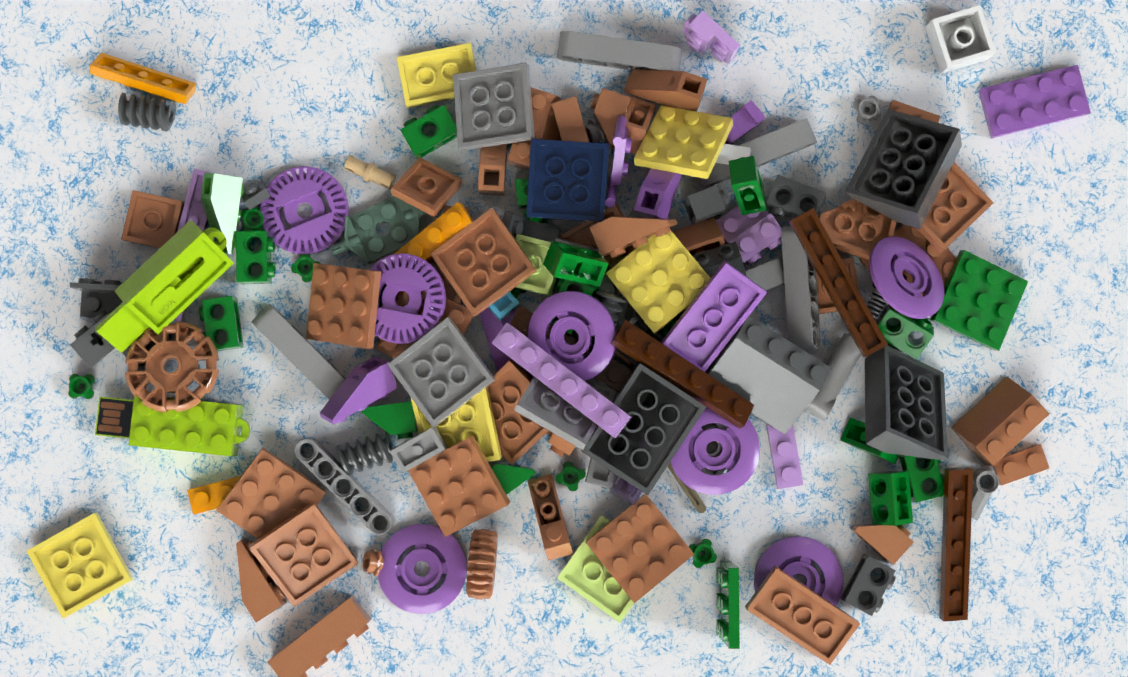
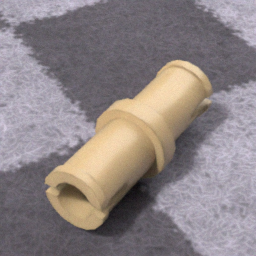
[344,155,396,190]

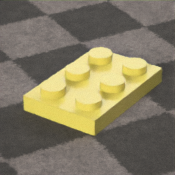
[396,43,476,108]

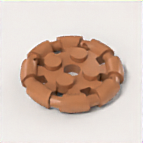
[125,321,219,413]

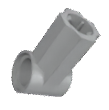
[972,469,999,521]

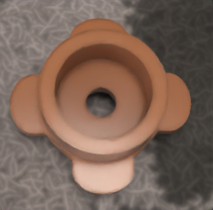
[362,549,384,576]

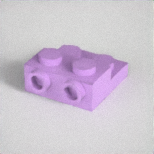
[682,10,740,64]
[716,206,782,265]

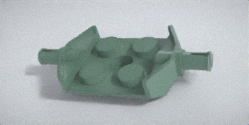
[329,196,426,264]

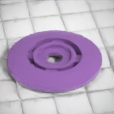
[260,166,349,254]
[869,236,944,319]
[369,253,446,344]
[528,291,616,381]
[670,407,760,495]
[378,524,467,614]
[754,536,844,606]

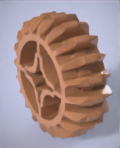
[466,529,498,600]

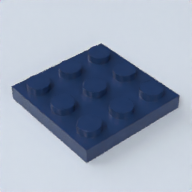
[526,139,609,222]

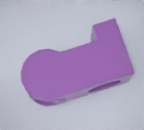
[725,100,766,145]

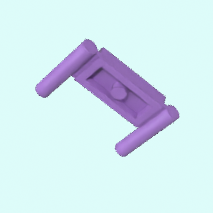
[605,116,632,207]

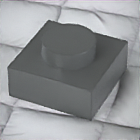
[242,181,271,210]

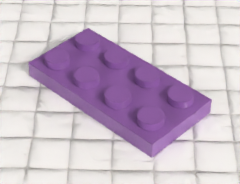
[978,65,1091,139]
[660,260,767,372]

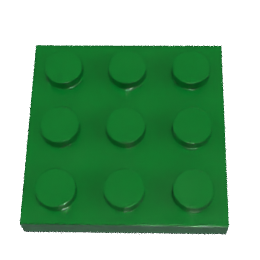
[930,250,1028,351]
[716,561,740,649]

